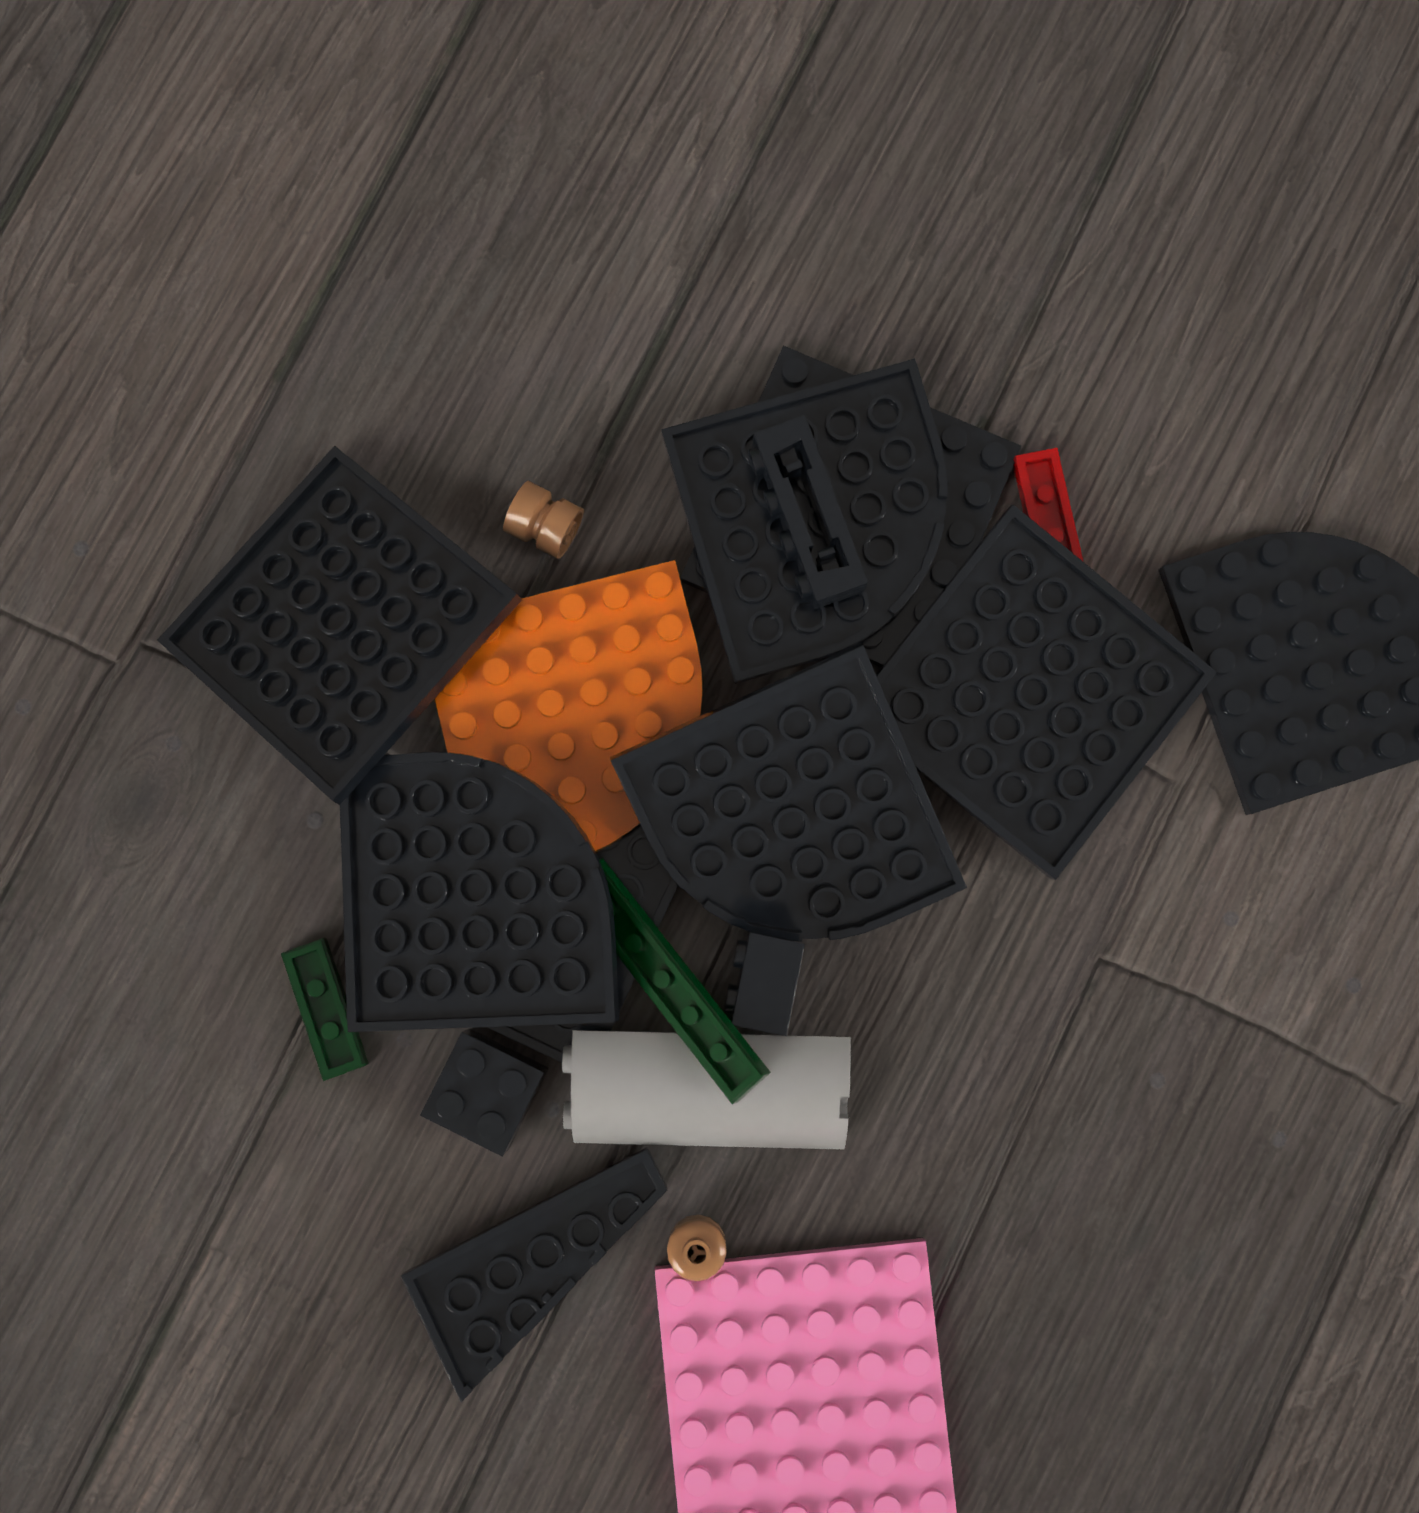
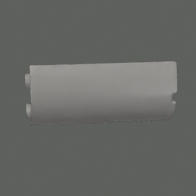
[562,1030,851,1150]

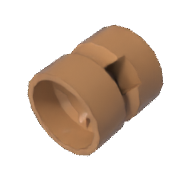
[503,481,584,559]

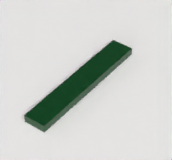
[599,858,771,1104]

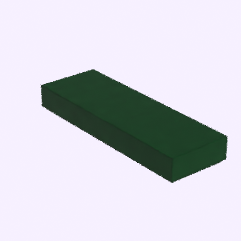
[281,938,369,1081]

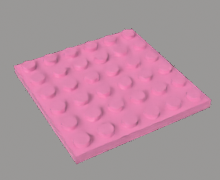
[655,1238,957,1513]

